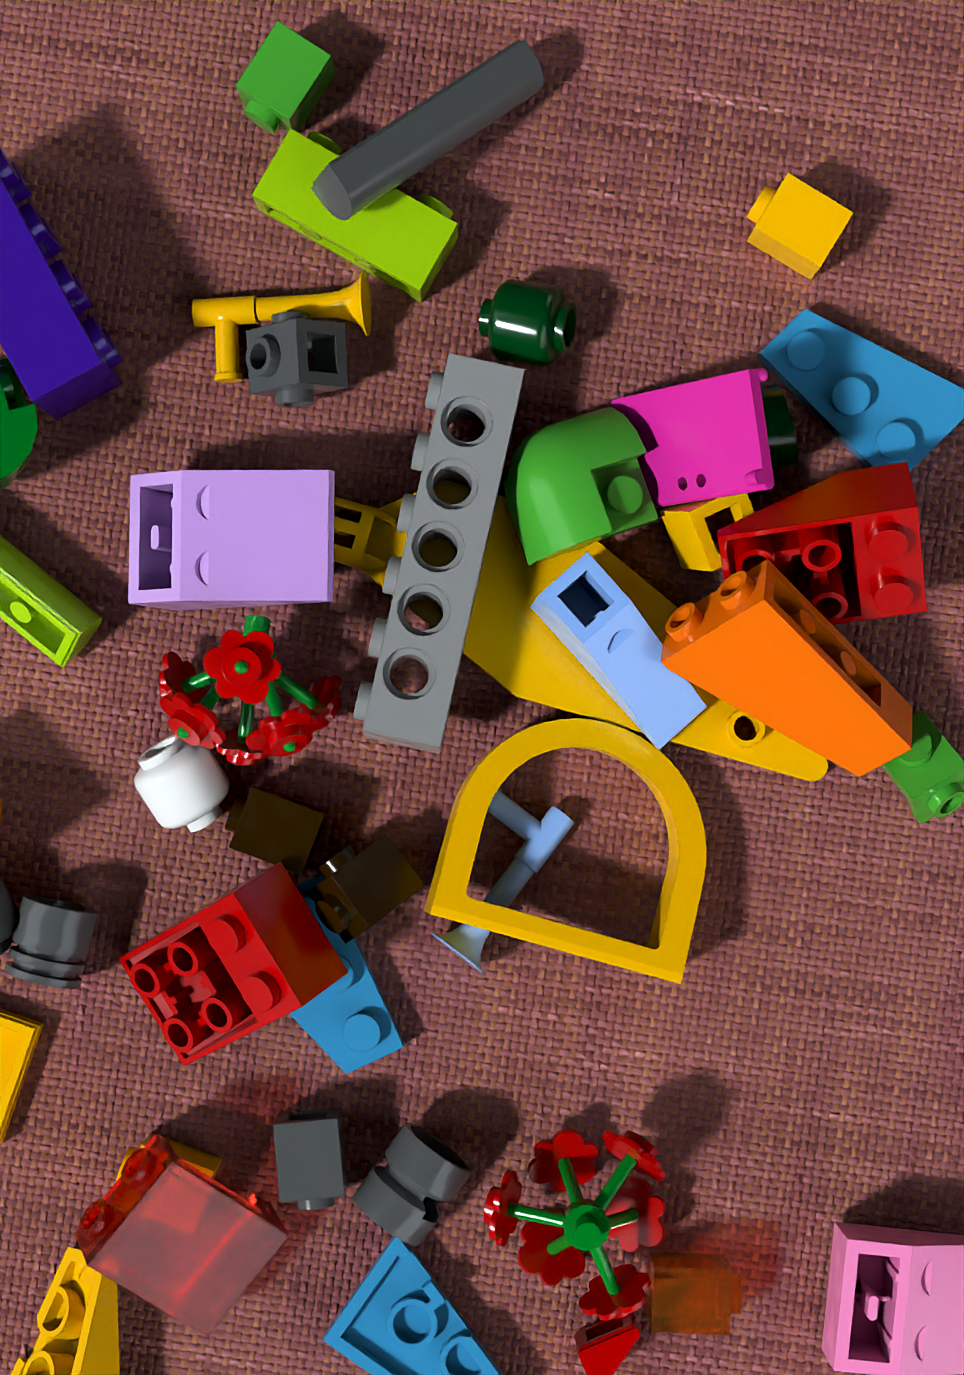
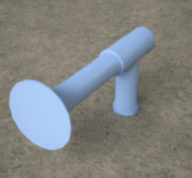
[431,788,574,974]

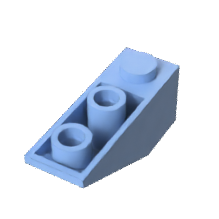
[530,552,707,750]

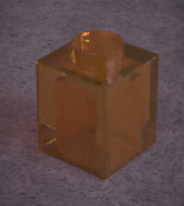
[647,1252,742,1335]

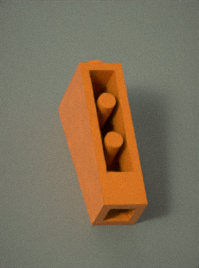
[661,559,913,777]

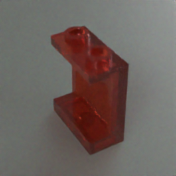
[76,1134,289,1336]

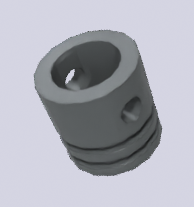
[4,894,99,989]

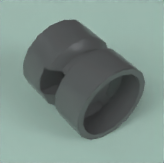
[353,1122,472,1246]

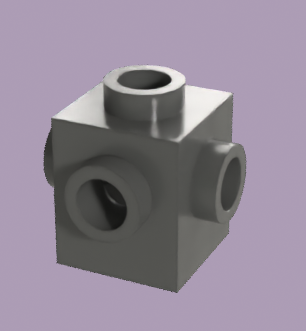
[246,312,348,408]

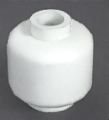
[134,734,230,832]

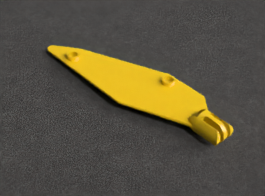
[334,480,828,782]

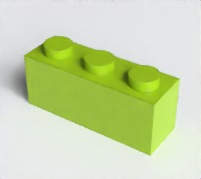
[252,128,458,302]

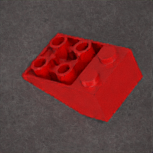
[717,462,927,625]
[118,862,348,1066]

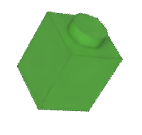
[236,21,336,133]

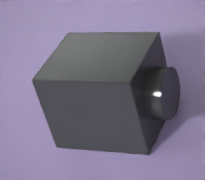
[273,1108,348,1210]

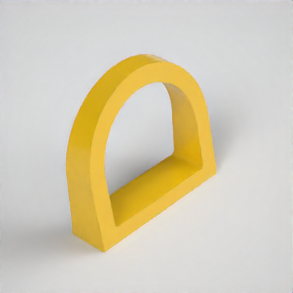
[424,718,707,984]

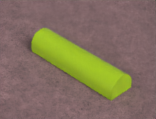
[0,535,102,668]

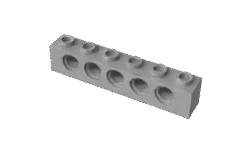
[353,353,525,754]

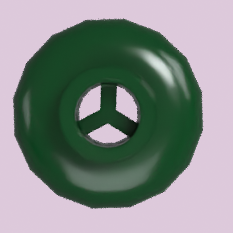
[479,279,577,366]

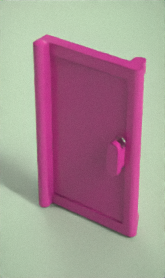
[611,368,774,508]

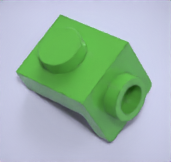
[881,710,964,824]

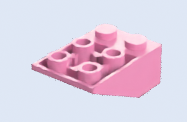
[821,1222,964,1375]

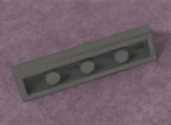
[311,39,544,220]

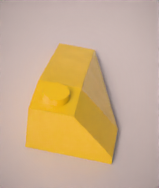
[11,1247,120,1375]

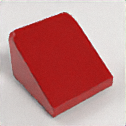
[574,1312,641,1375]

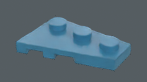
[757,308,964,471]
[289,873,405,1074]
[323,1236,504,1375]

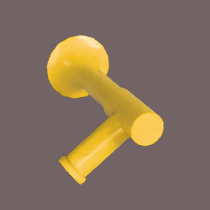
[192,270,372,383]

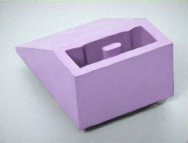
[128,470,335,611]

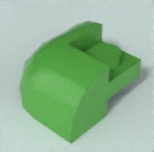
[503,407,659,566]

